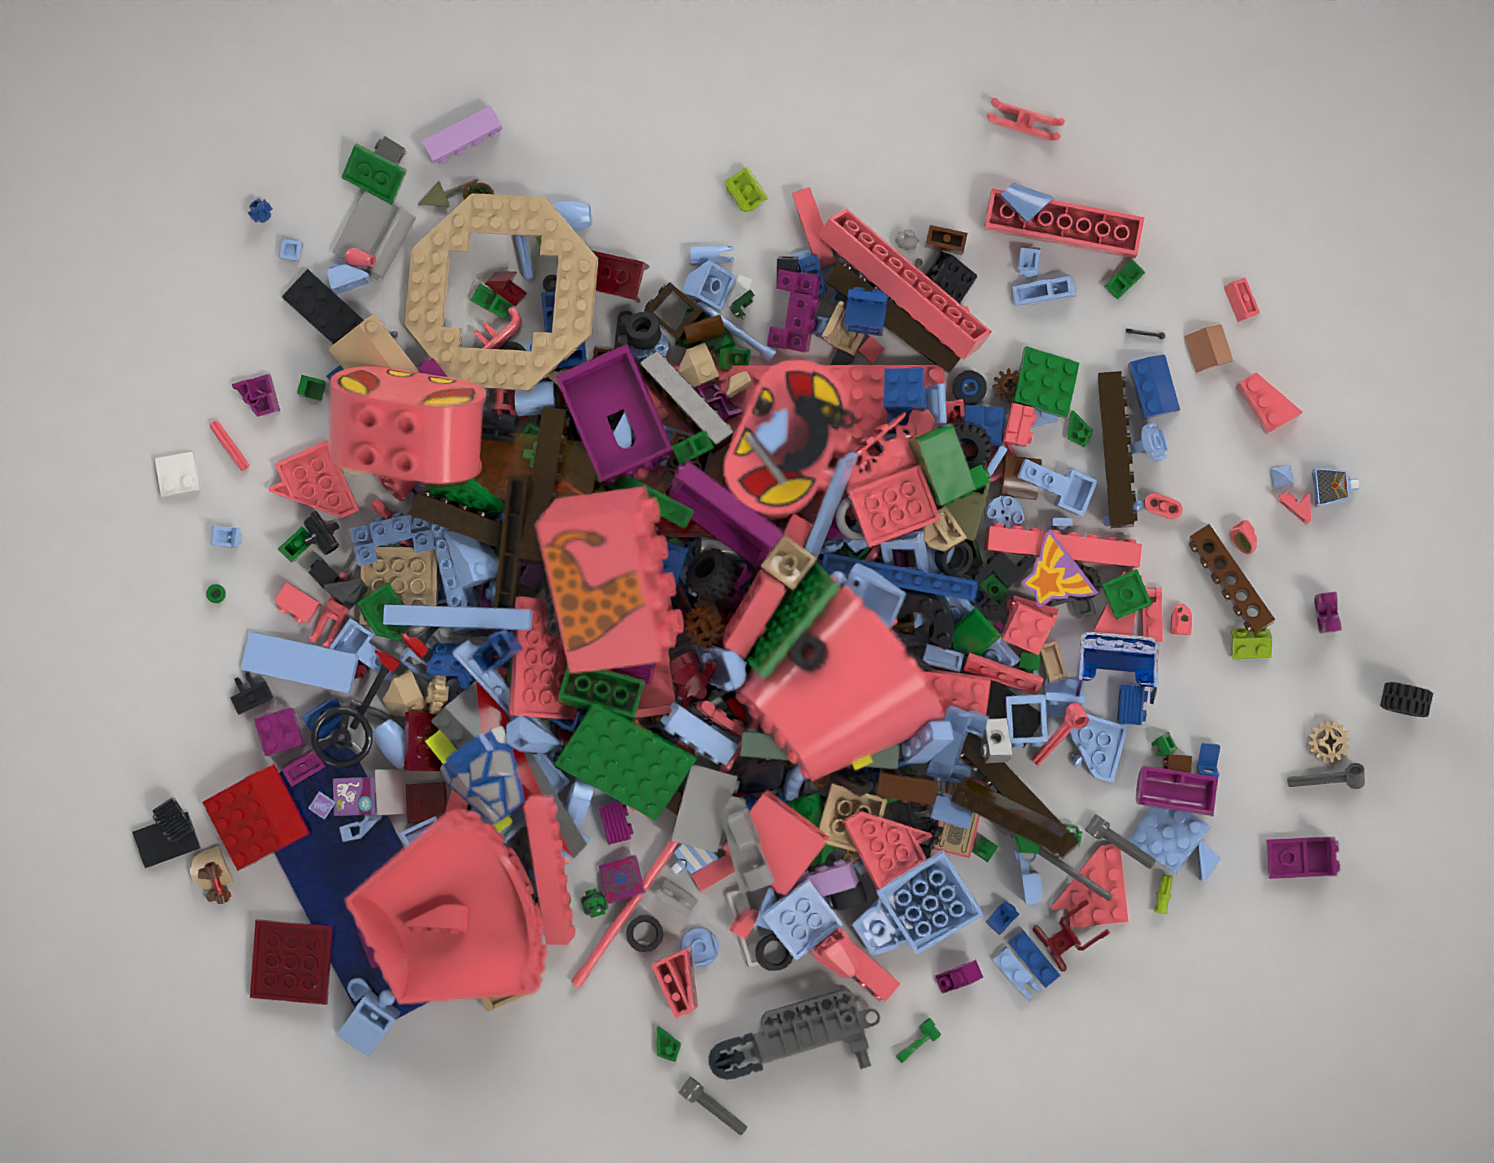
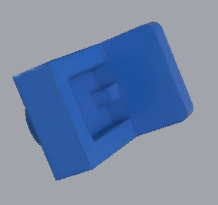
[985,901,1020,935]

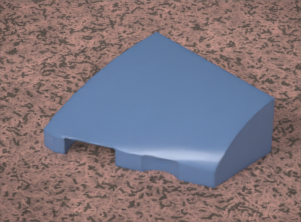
[1000,183,1053,223]

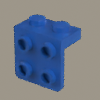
[427,643,474,689]

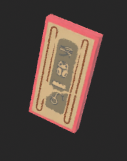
[933,778,987,858]

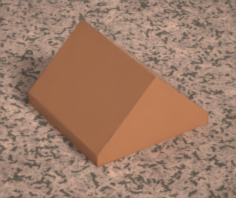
[1184,324,1233,373]

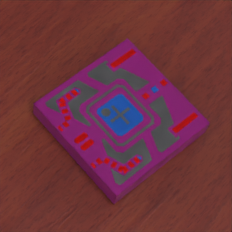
[599,855,645,904]

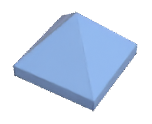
[1271,465,1294,487]

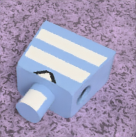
[670,844,718,875]

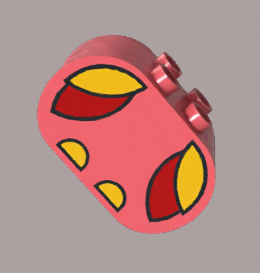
[724,360,853,520]
[328,366,486,483]

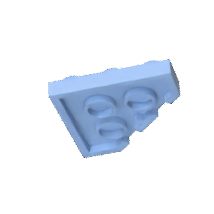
[1069,715,1128,783]

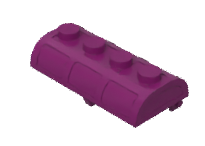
[1135,766,1218,816]

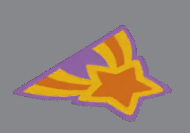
[1021,529,1098,607]

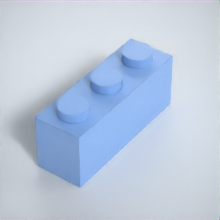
[901,721,954,764]

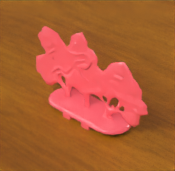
[846,409,935,492]

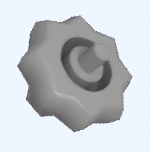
[895,229,919,251]

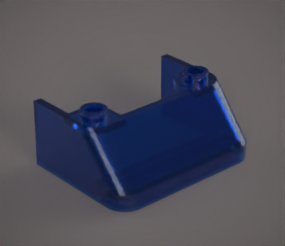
[1075,632,1159,704]

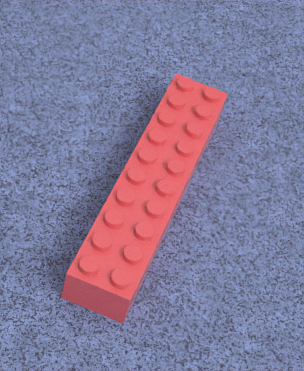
[818,208,992,360]

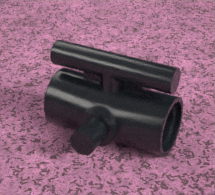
[481,411,519,443]
[303,510,340,555]

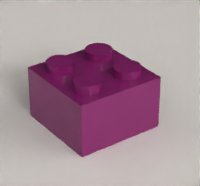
[254,707,305,756]

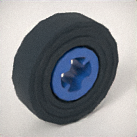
[952,370,987,405]

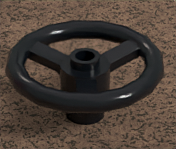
[311,707,373,768]

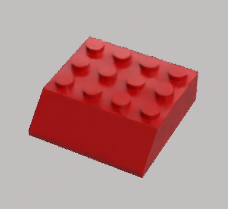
[202,764,310,871]

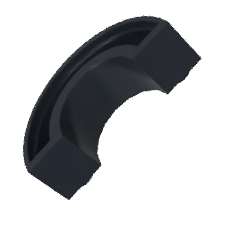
[781,393,830,473]
[896,587,954,650]

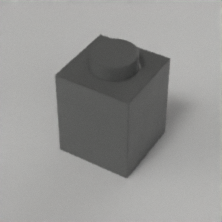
[374,136,406,165]

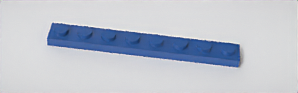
[822,553,978,602]

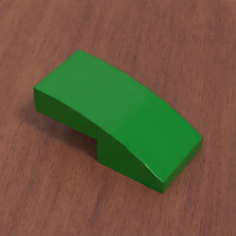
[1104,259,1146,300]
[470,284,513,320]
[672,430,714,464]

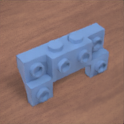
[350,512,435,566]
[926,705,989,784]

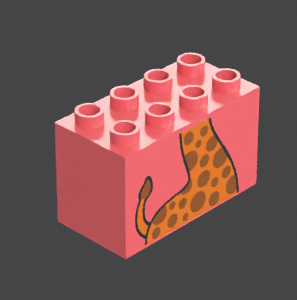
[536,486,684,673]

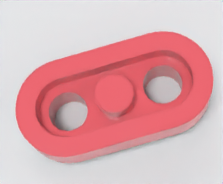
[1144,493,1183,519]

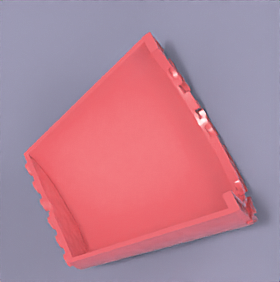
[735,575,945,781]
[345,809,547,1004]

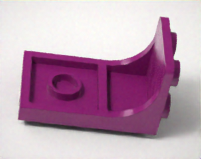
[1266,836,1340,879]

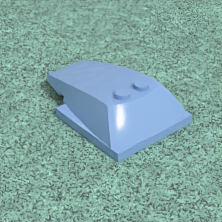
[852,850,984,956]

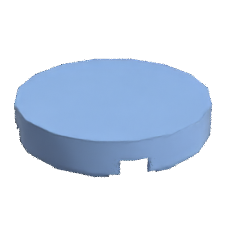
[680,928,719,967]

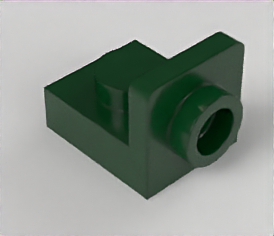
[731,289,755,320]

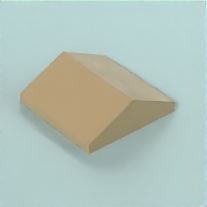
[761,535,817,590]

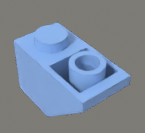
[755,409,788,455]

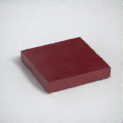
[405,782,446,823]

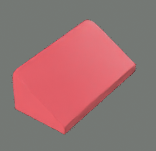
[1224,278,1260,322]

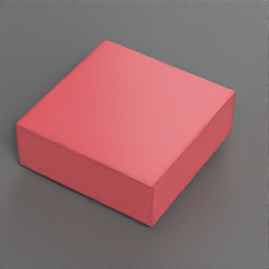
[858,336,885,363]

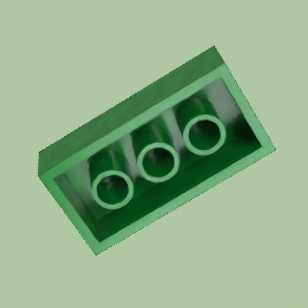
[558,665,645,721]

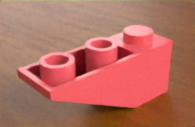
[404,904,469,935]

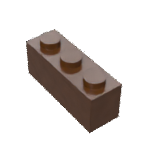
[875,768,938,806]

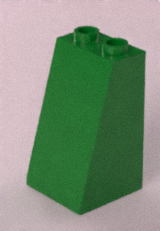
[908,424,976,507]

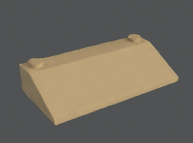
[328,313,420,373]

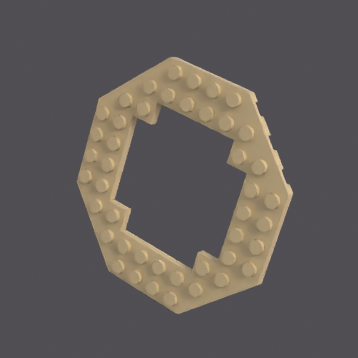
[405,194,598,391]

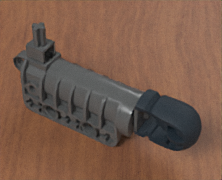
[708,988,880,1080]

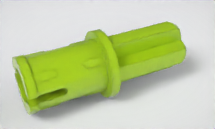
[1154,875,1173,914]

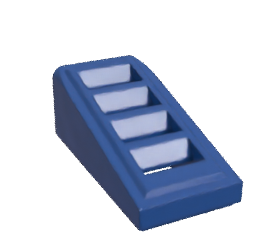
[798,254,828,296]

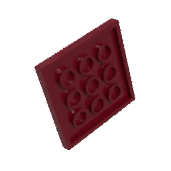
[250,919,333,1005]

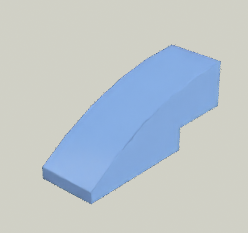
[1012,276,1076,306]

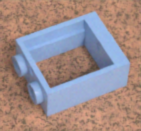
[881,531,930,572]
[1005,695,1048,747]

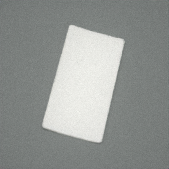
[728,275,752,309]

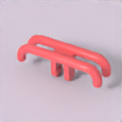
[986,98,1065,141]
[473,307,522,349]
[309,572,358,649]

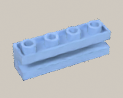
[660,702,739,765]

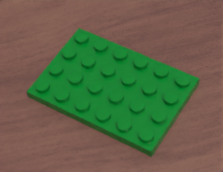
[745,561,840,679]
[555,701,696,821]

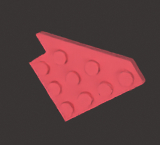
[267,440,360,519]
[843,812,932,890]
[1051,844,1129,928]

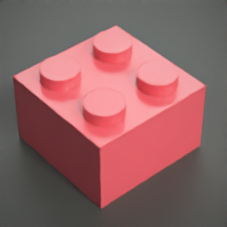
[1001,601,1055,655]

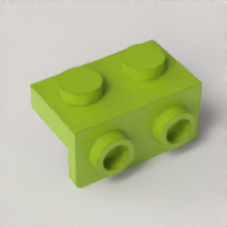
[724,167,769,213]
[1231,628,1272,659]

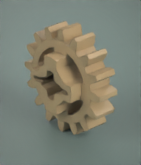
[426,675,449,715]
[1307,720,1351,763]

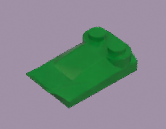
[786,793,836,866]

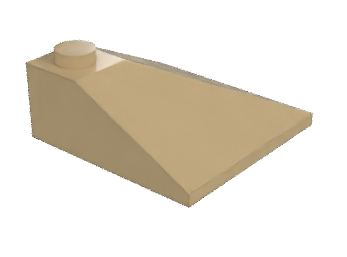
[819,784,887,852]

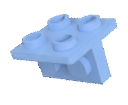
[1044,678,1085,718]

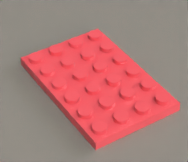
[509,597,579,720]

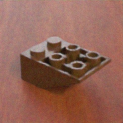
[664,431,731,485]

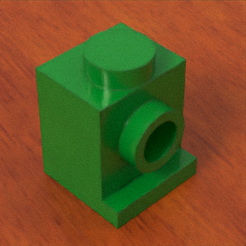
[980,573,1008,604]

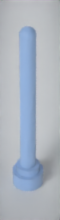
[697,301,777,363]

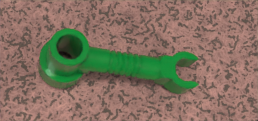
[896,1018,941,1063]

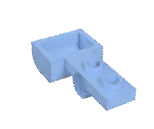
[515,341,557,416]
[1017,459,1098,516]
[329,618,407,682]
[1012,832,1043,905]

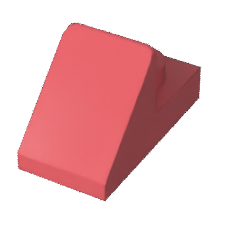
[1276,492,1311,524]

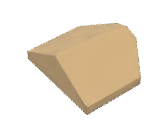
[923,507,967,551]
[190,845,234,891]

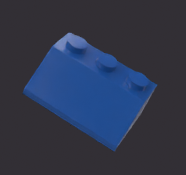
[1128,355,1180,420]

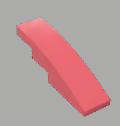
[792,187,836,268]

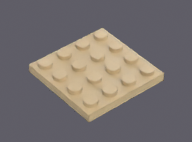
[360,547,439,625]

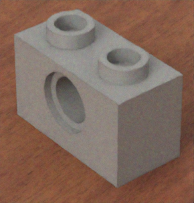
[978,719,1013,763]

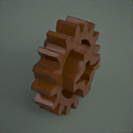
[684,606,724,649]

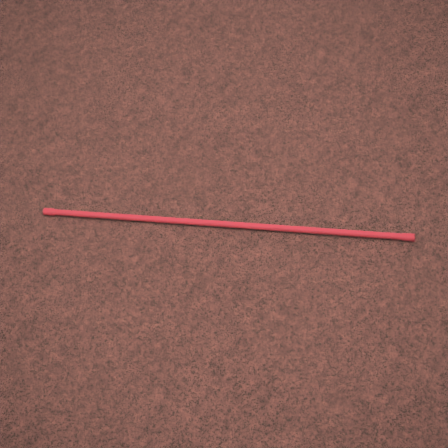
[571,543,882,988]

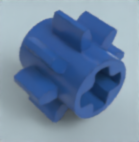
[247,199,273,223]

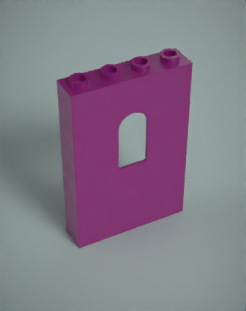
[555,344,674,486]
[667,462,783,571]

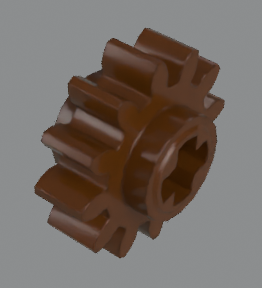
[992,368,1018,403]

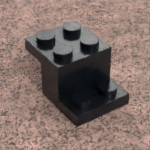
[973,552,1037,589]

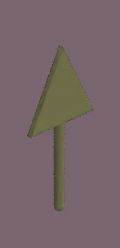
[418,179,479,207]

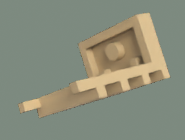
[822,301,865,356]

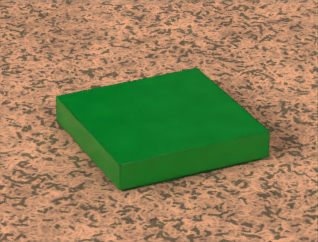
[1101,569,1153,620]

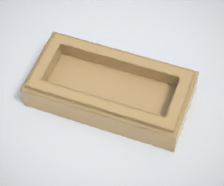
[1040,641,1068,683]

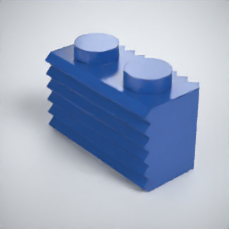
[1117,684,1148,726]

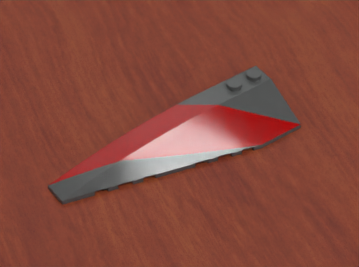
[431,680,588,859]

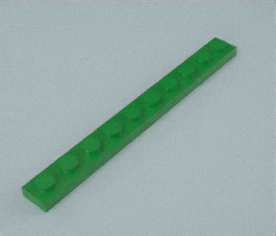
[519,422,694,529]

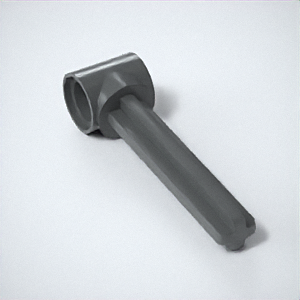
[1287,763,1365,789]
[1085,814,1156,869]
[678,1077,747,1135]

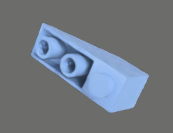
[506,715,562,754]

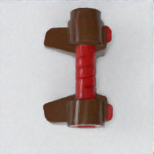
[198,862,231,904]

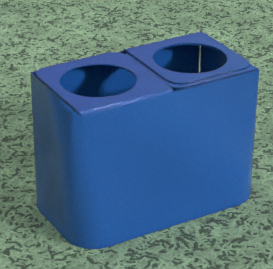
[471,632,523,671]

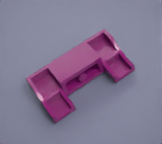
[767,269,821,353]

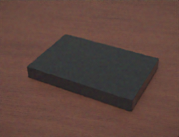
[132,812,201,868]

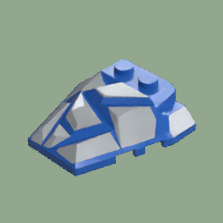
[440,726,526,825]

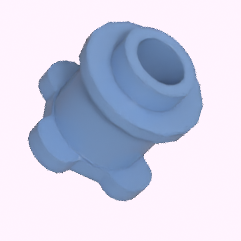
[813,316,830,338]

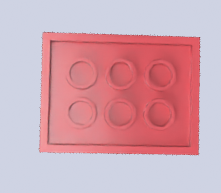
[847,465,940,547]

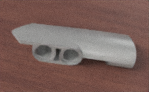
[721,796,775,894]

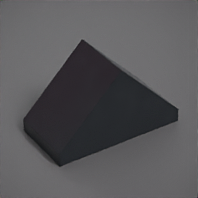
[324,579,368,611]

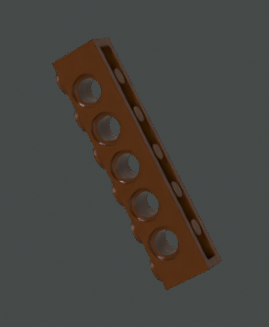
[1188,524,1275,635]

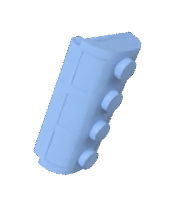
[694,643,745,690]

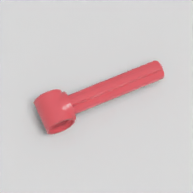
[1032,702,1089,766]

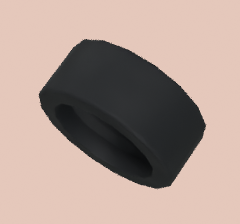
[935,541,973,576]
[626,915,663,953]
[755,934,794,971]

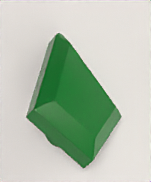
[1067,410,1093,448]
[1013,833,1039,854]
[657,1026,682,1062]

